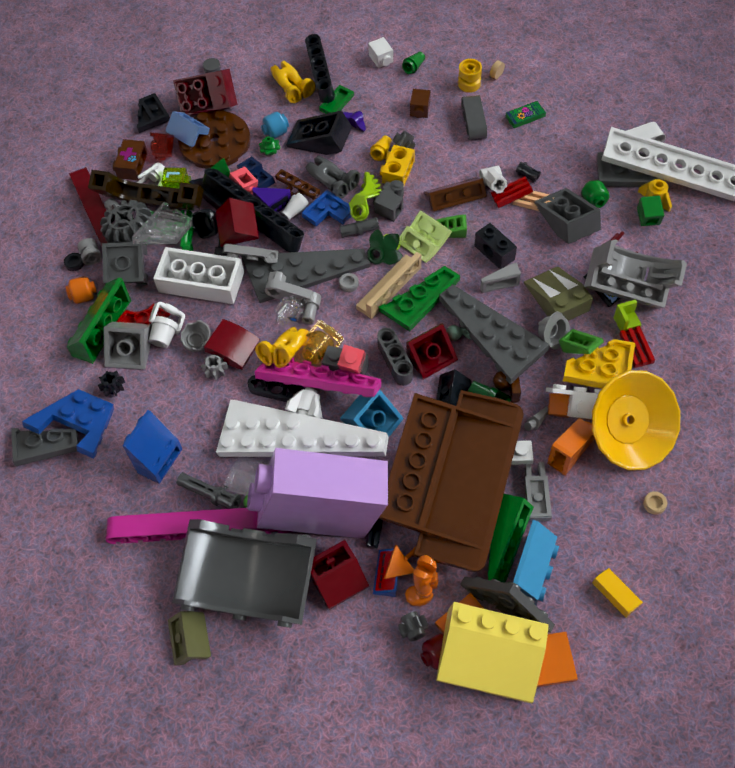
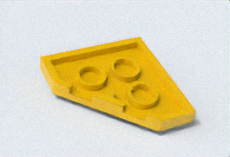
[563,339,635,389]

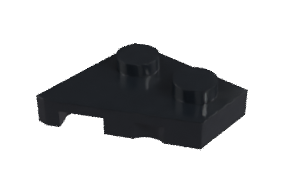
[137,93,170,133]

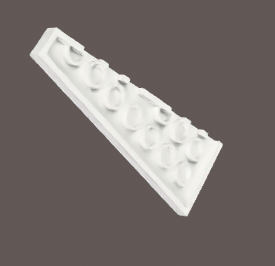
[216,400,389,457]

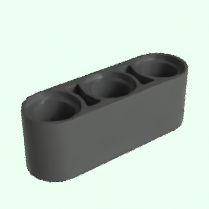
[461,95,487,140]
[377,327,413,386]

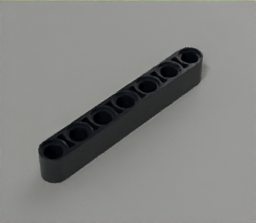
[201,168,304,253]

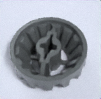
[100,200,155,243]

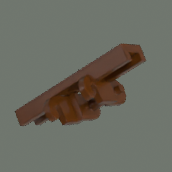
[275,169,320,200]

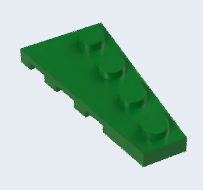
[379,266,460,332]

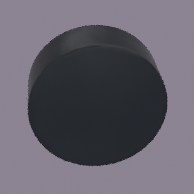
[64,253,84,271]

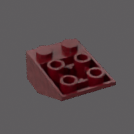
[173,69,238,115]

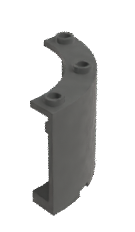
[172,519,317,628]

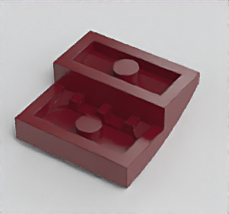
[204,319,260,370]

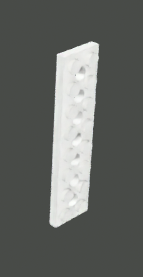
[601,127,735,202]

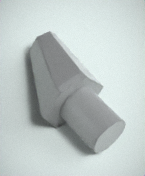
[524,407,548,431]

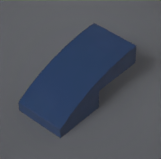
[237,156,275,188]

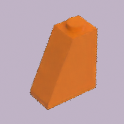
[547,418,595,476]

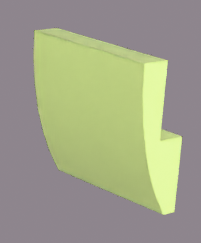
[399,210,452,263]

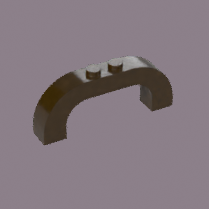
[88,170,204,212]

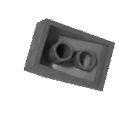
[534,188,601,244]

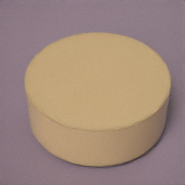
[490,60,505,80]
[643,492,667,515]

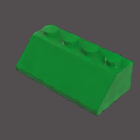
[67,277,131,364]

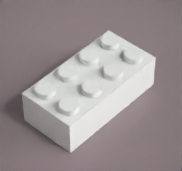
[153,247,244,304]

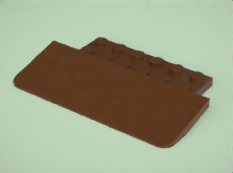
[378,390,524,572]

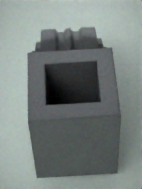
[373,180,404,222]

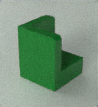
[637,196,665,226]

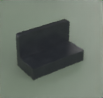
[436,369,472,406]

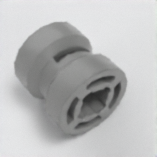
[77,238,102,265]

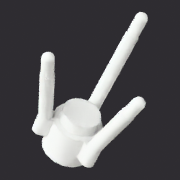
[136,163,167,186]

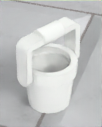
[148,302,185,348]

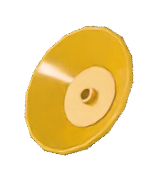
[592,370,680,470]

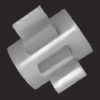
[201,355,228,380]

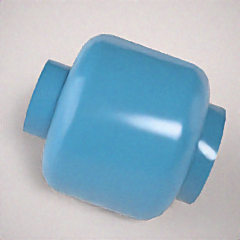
[261,112,289,139]

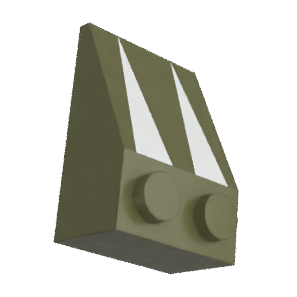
[524,266,593,321]

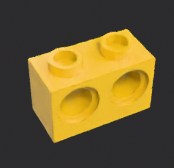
[380,145,415,185]

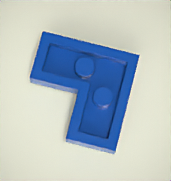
[301,190,352,227]

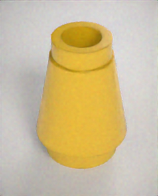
[370,135,392,161]

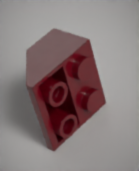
[310,540,369,610]

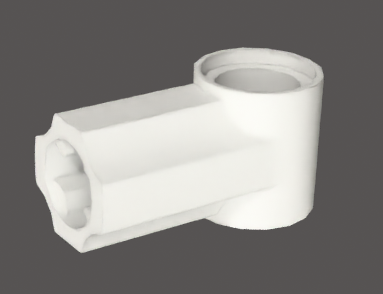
[479,166,507,193]

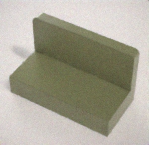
[168,611,211,665]

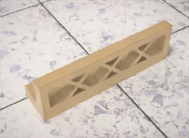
[356,252,422,319]

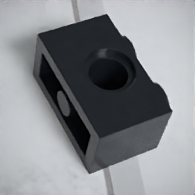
[474,223,517,269]

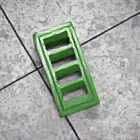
[436,215,467,238]
[559,329,604,354]

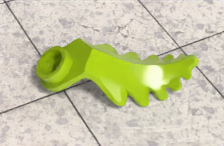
[349,172,382,221]

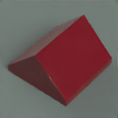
[216,198,259,247]
[406,323,458,379]

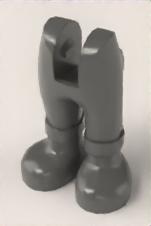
[305,155,360,199]

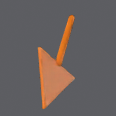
[384,545,416,579]

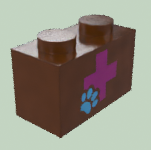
[113,139,148,180]

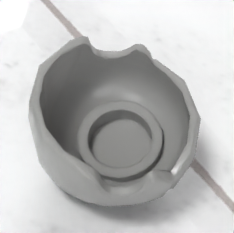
[180,320,212,352]

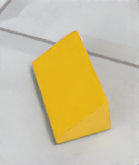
[592,568,643,618]

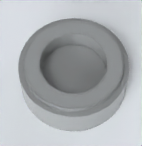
[339,273,359,292]

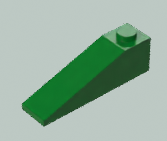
[488,494,534,583]

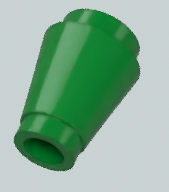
[402,52,425,74]

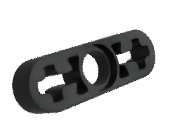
[247,375,305,402]

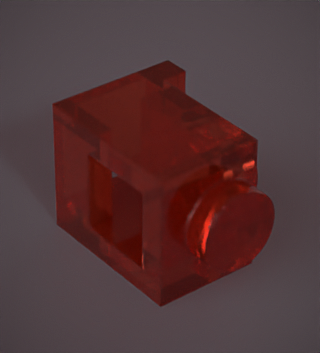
[150,132,174,160]

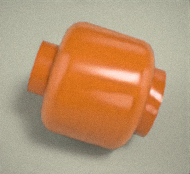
[66,276,97,304]

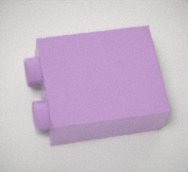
[247,448,388,538]

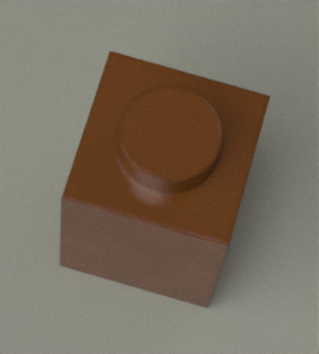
[410,89,431,118]

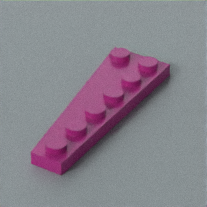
[255,358,382,397]

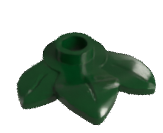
[367,229,403,265]

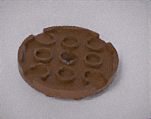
[178,110,251,169]

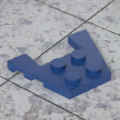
[22,389,114,459]

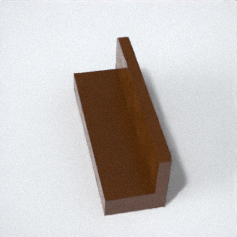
[424,177,487,211]

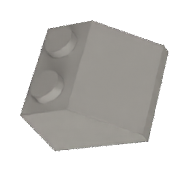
[104,322,151,369]

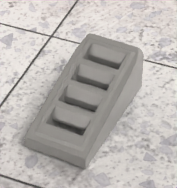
[480,263,521,293]

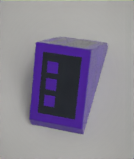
[252,187,291,213]

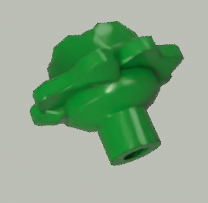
[259,136,281,155]

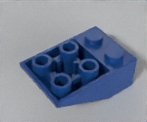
[123,410,182,484]

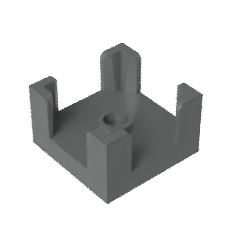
[102,242,148,285]

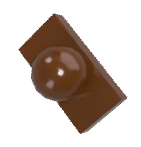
[493,371,521,403]

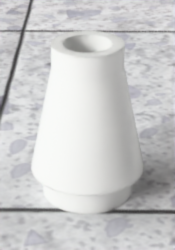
[281,193,309,221]

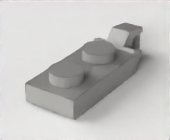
[222,244,278,263]

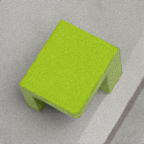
[613,300,642,331]

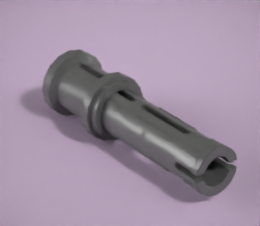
[176,472,241,509]

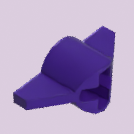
[343,111,366,132]

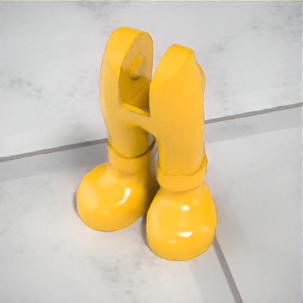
[270,60,316,103]
[255,327,310,368]

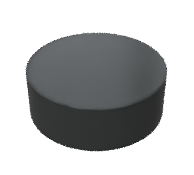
[203,58,221,73]

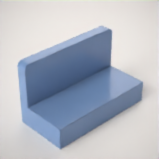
[166,111,210,147]

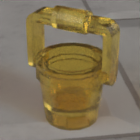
[302,320,344,364]

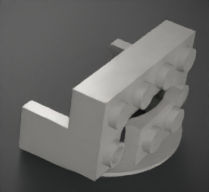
[584,240,687,309]

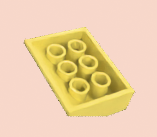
[436,602,549,704]

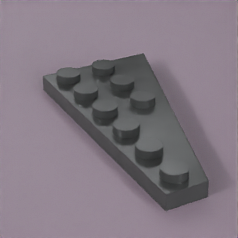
[241,249,370,303]
[439,284,550,385]

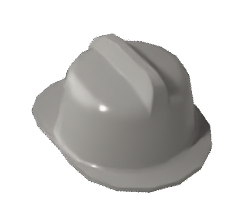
[538,311,570,349]

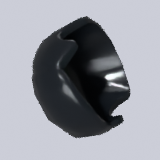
[192,208,218,239]

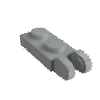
[524,462,552,521]

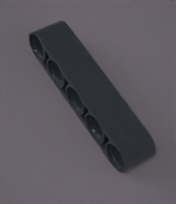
[305,34,335,103]

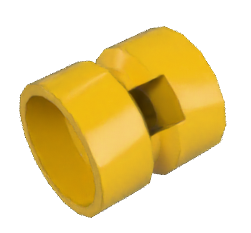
[458,59,482,93]

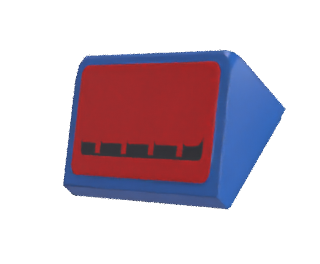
[373,548,402,597]

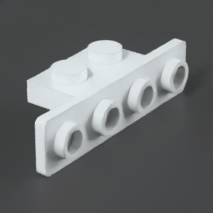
[546,384,601,419]

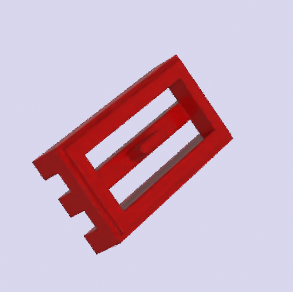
[491,176,533,208]
[619,326,655,368]

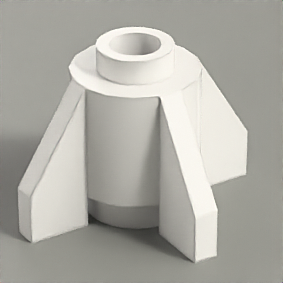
[285,387,323,418]

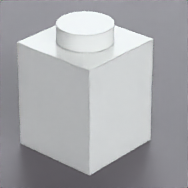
[368,37,393,68]

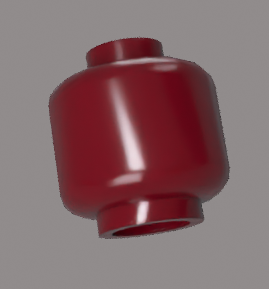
[420,633,444,670]

